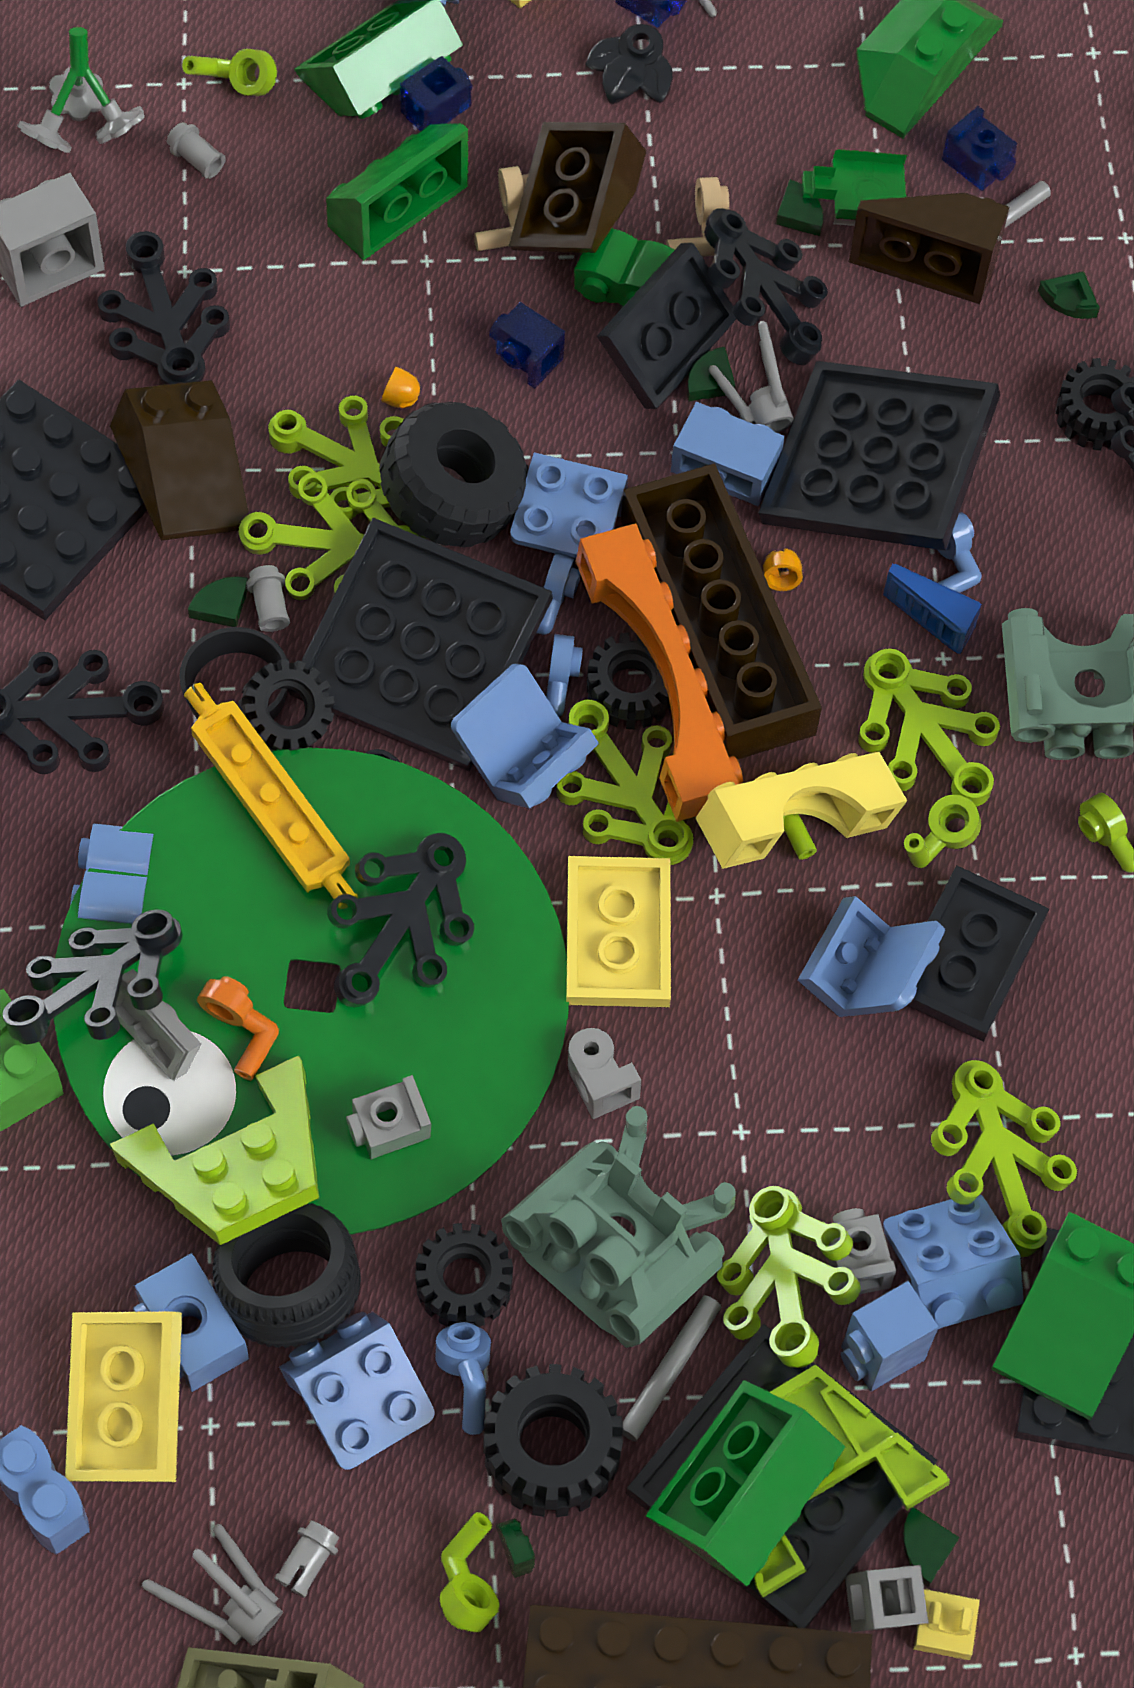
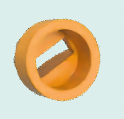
[381,366,420,409]
[763,548,802,591]

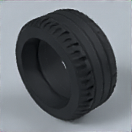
[212,1203,361,1348]

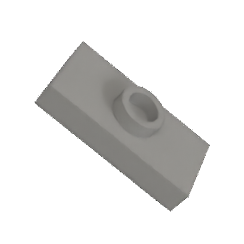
[115,969,201,1081]

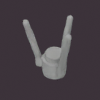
[709,321,794,433]
[142,1524,283,1646]

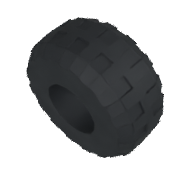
[379,401,528,548]

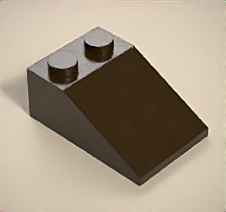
[509,122,647,253]
[849,193,1010,304]
[110,380,249,541]

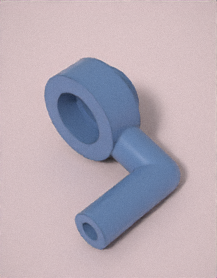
[938,512,982,593]
[536,553,581,635]
[546,634,583,717]
[436,1322,491,1435]

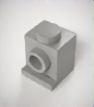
[346,1075,431,1159]
[828,1208,896,1294]
[845,1565,928,1632]

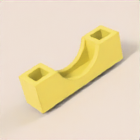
[695,752,907,869]

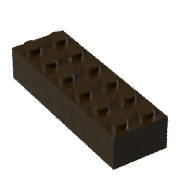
[621,463,822,760]
[523,1604,872,1688]

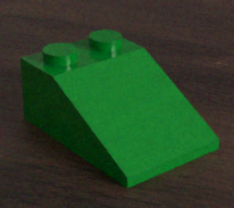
[991,1211,1134,1421]

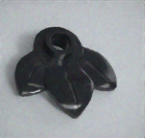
[586,24,673,104]

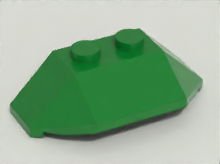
[856,0,1004,138]

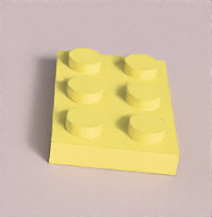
[566,856,671,1007]
[65,1311,182,1482]

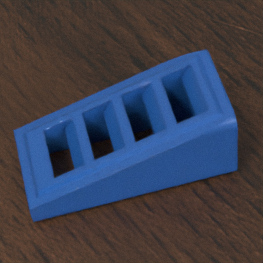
[883,564,982,655]

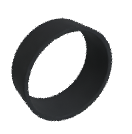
[180,627,288,720]

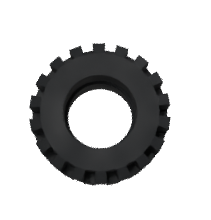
[483,1364,623,1518]

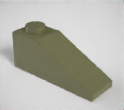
[177,1647,364,1688]

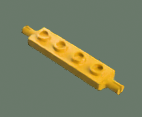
[184,683,358,909]

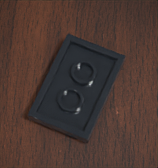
[597,243,736,409]
[907,865,1049,1042]

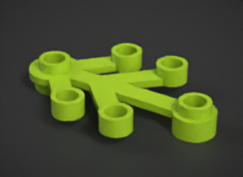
[268,396,404,520]
[239,473,426,600]
[858,649,1000,807]
[556,700,693,865]
[931,1060,1077,1257]
[717,1186,861,1368]

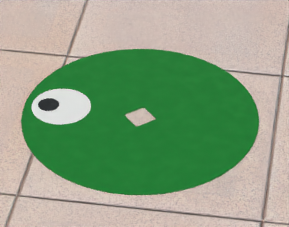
[52,748,569,1235]

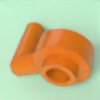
[197,976,279,1081]

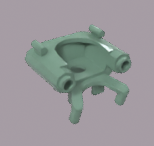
[1002,608,1134,760]
[501,1106,736,1348]

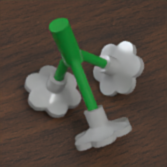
[18,27,145,153]

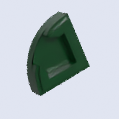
[776,179,823,236]
[1038,271,1100,319]
[687,346,735,402]
[188,577,248,627]
[903,1507,960,1587]
[496,1518,535,1578]

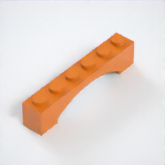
[576,523,743,822]

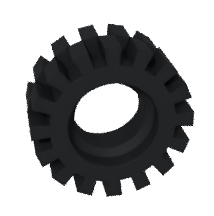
[1055,358,1134,451]
[586,632,671,729]
[238,659,335,751]
[415,1223,513,1327]

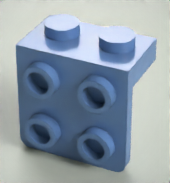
[510,452,628,558]
[451,664,599,809]
[798,896,945,1017]
[883,1194,1024,1329]
[279,1312,435,1470]

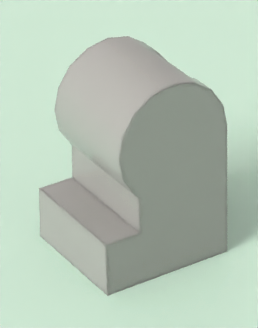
[568,1028,641,1119]

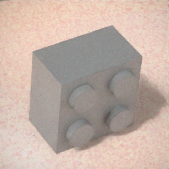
[0,173,105,307]

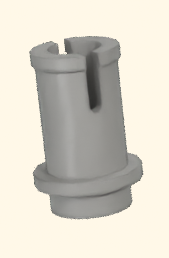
[167,122,226,179]
[246,565,290,632]
[274,1520,339,1598]

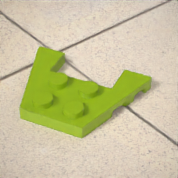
[110,1056,319,1245]
[755,1365,950,1598]

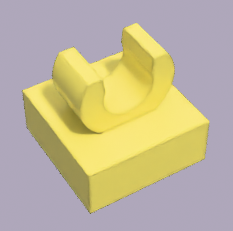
[914,1589,980,1660]

